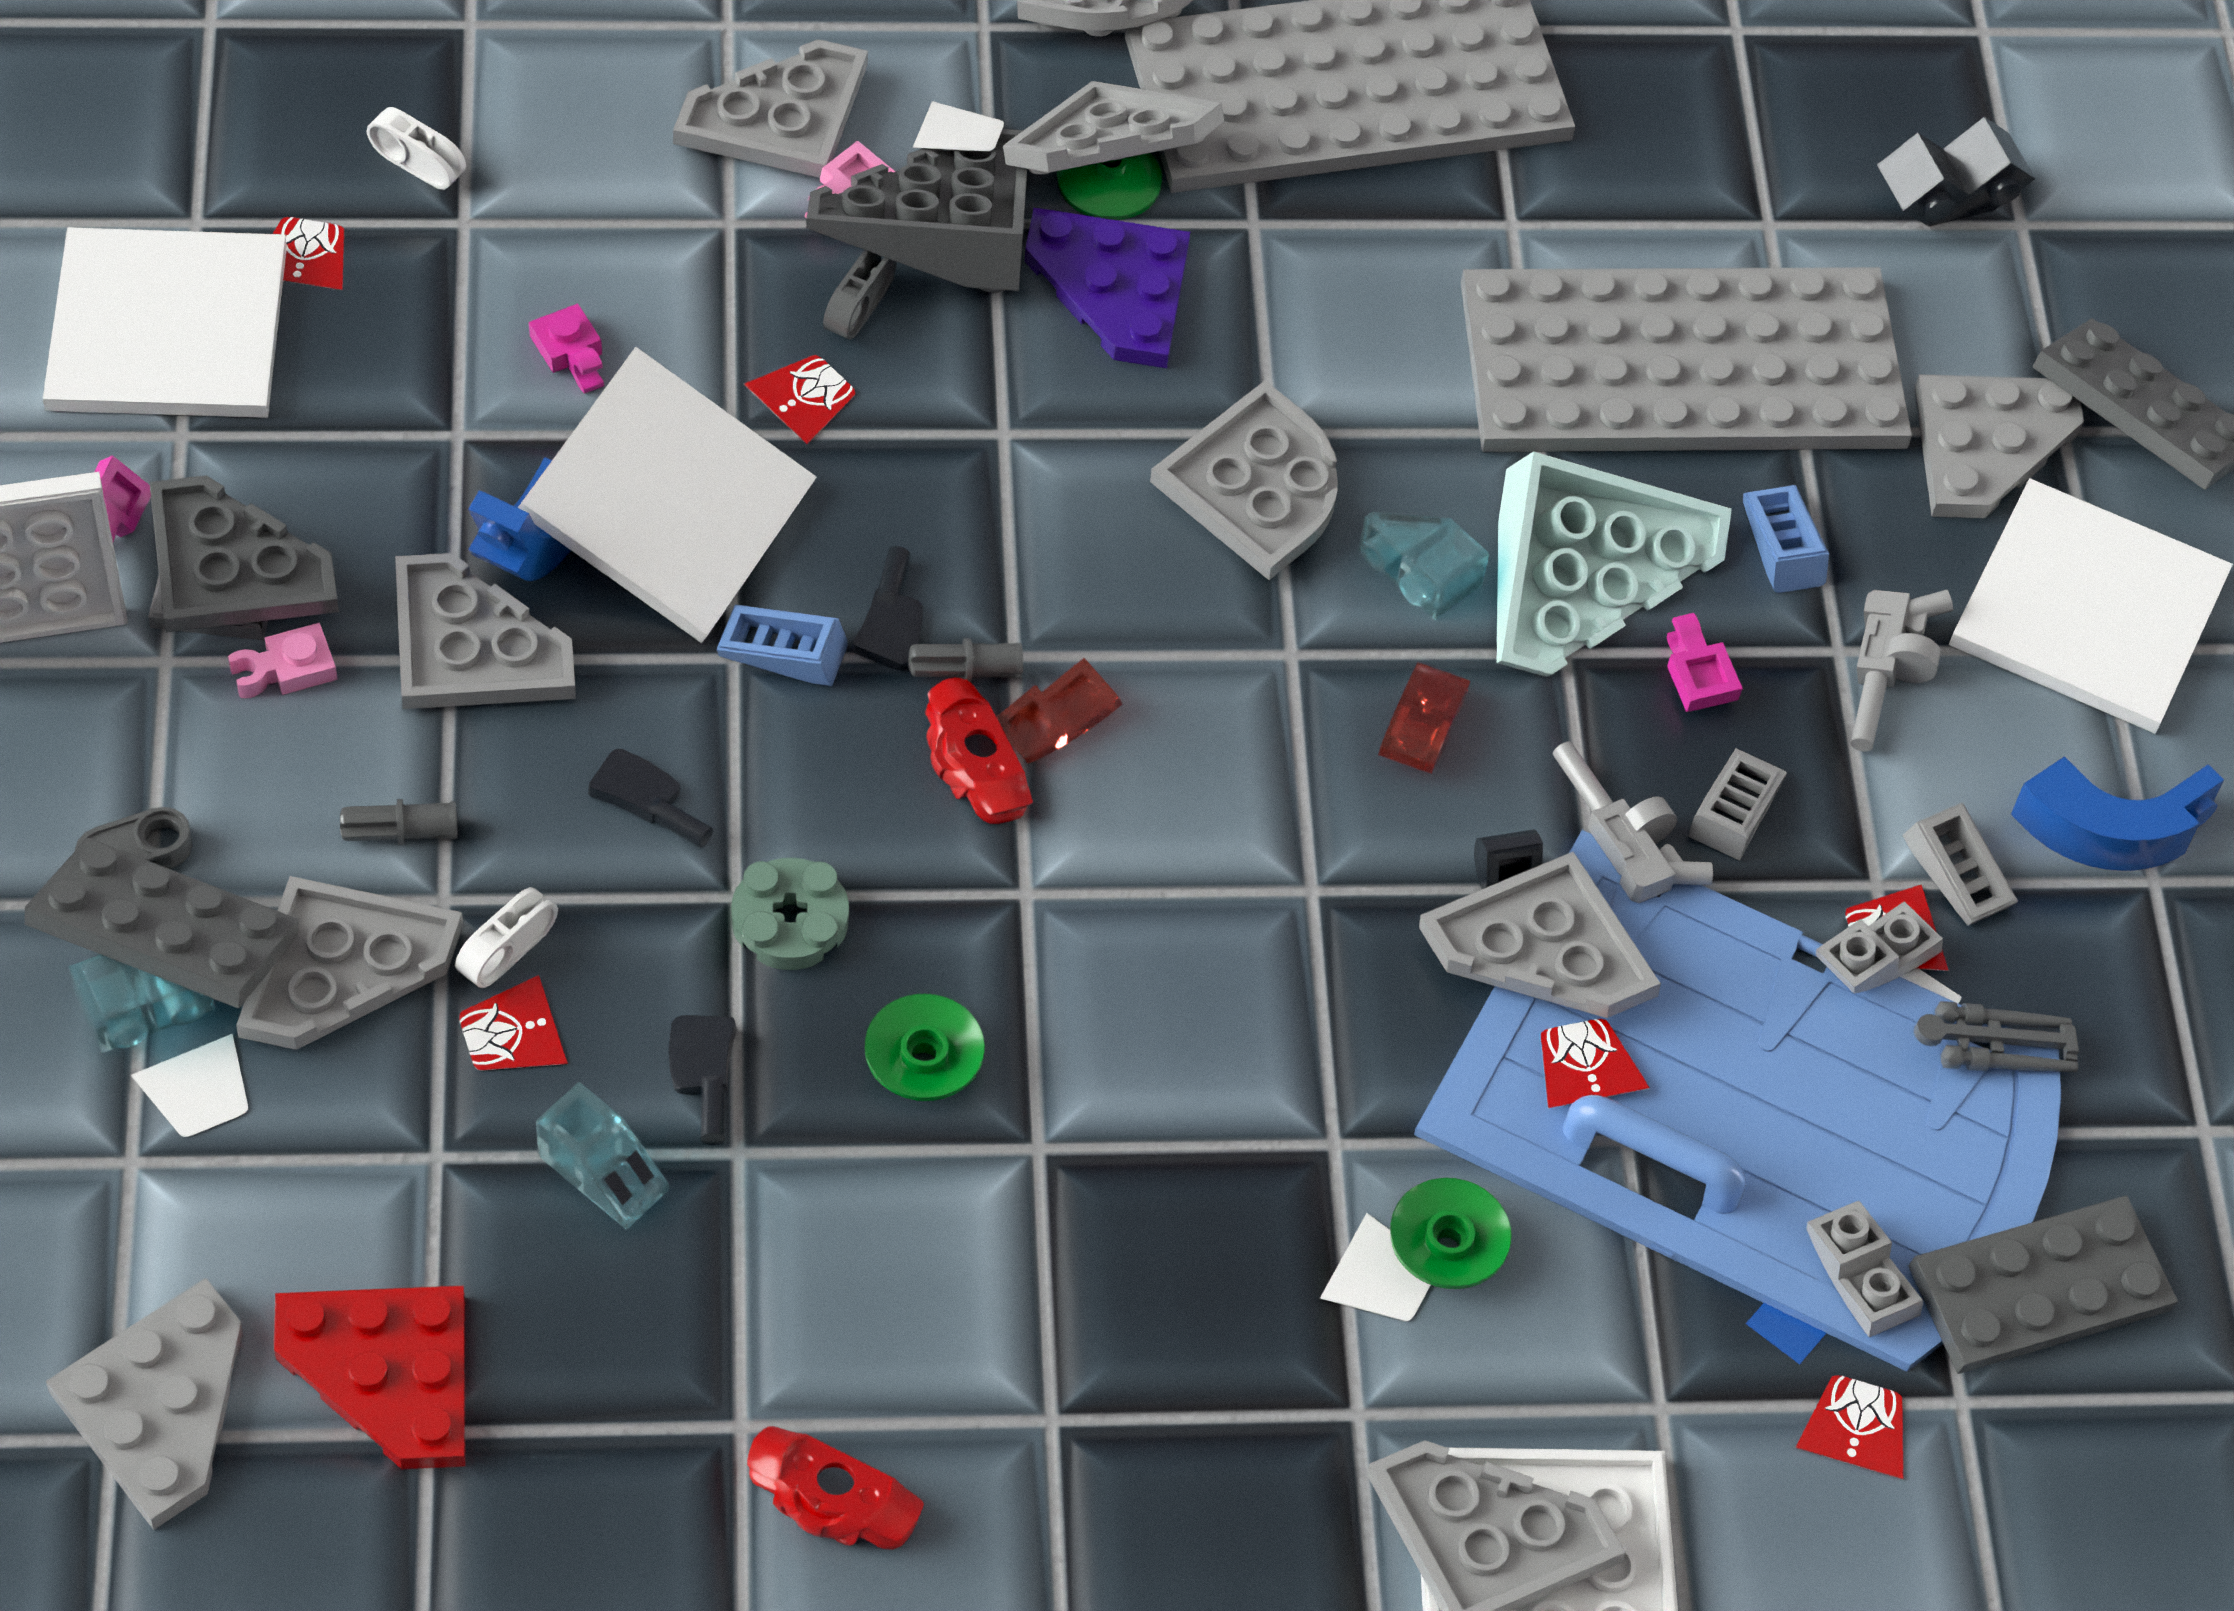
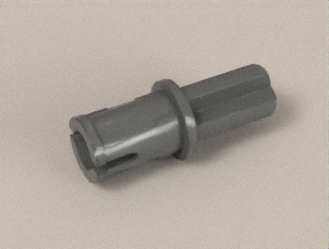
[908,638,1023,682]
[340,799,457,845]

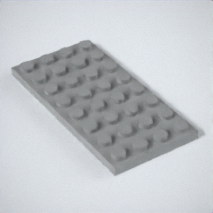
[1125,0,1575,193]
[1461,267,1912,452]

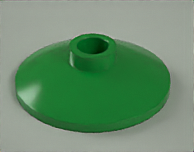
[1057,153,1162,220]
[865,994,985,1101]
[1390,1178,1512,1289]

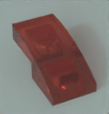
[997,658,1123,764]
[1378,662,1470,774]

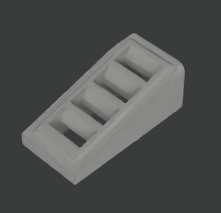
[1688,748,1787,861]
[1902,802,2018,926]

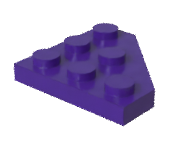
[1024,208,1191,368]

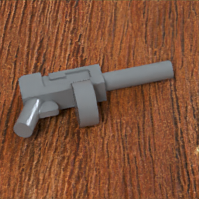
[1851,590,1953,752]
[1553,741,1713,903]

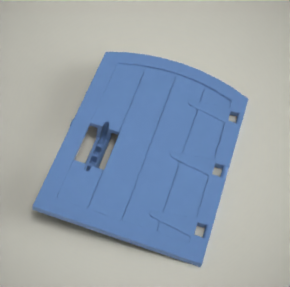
[1414,830,2061,1372]

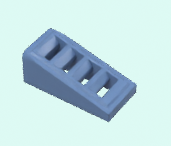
[1743,485,1829,593]
[716,605,848,686]

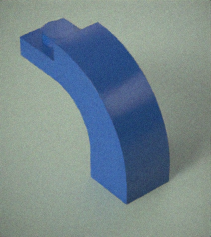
[468,457,571,581]
[2011,756,2224,871]

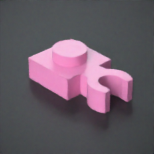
[228,622,338,698]

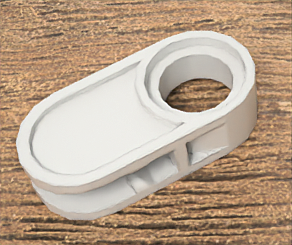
[366,107,466,190]
[455,887,558,988]

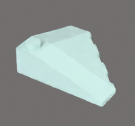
[1497,451,1732,677]

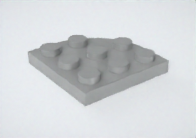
[1150,380,1338,580]

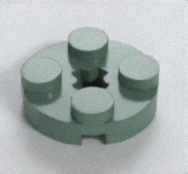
[731,858,849,970]

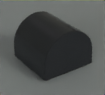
[1474,829,1543,889]

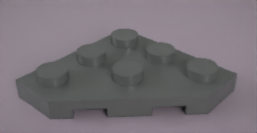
[149,475,339,633]

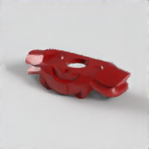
[925,678,1033,824]
[747,1426,924,1550]

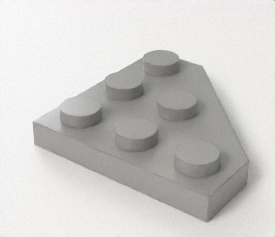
[673,39,868,178]
[1003,81,1224,174]
[1915,374,2084,518]
[395,553,576,709]
[1419,851,1661,1018]
[236,876,463,1050]
[46,1278,243,1530]
[1367,1440,1626,1611]

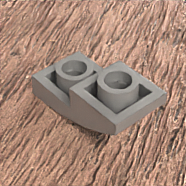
[1816,901,1943,994]
[1807,1200,1923,1337]

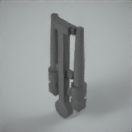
[1914,1001,2079,1072]

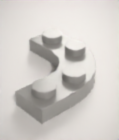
[1017,0,1193,36]

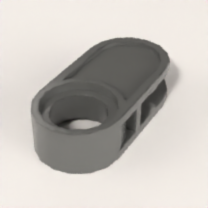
[823,250,897,340]
[75,807,193,869]

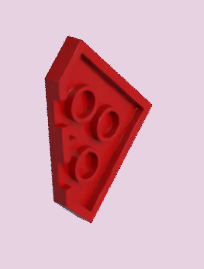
[274,1285,466,1469]

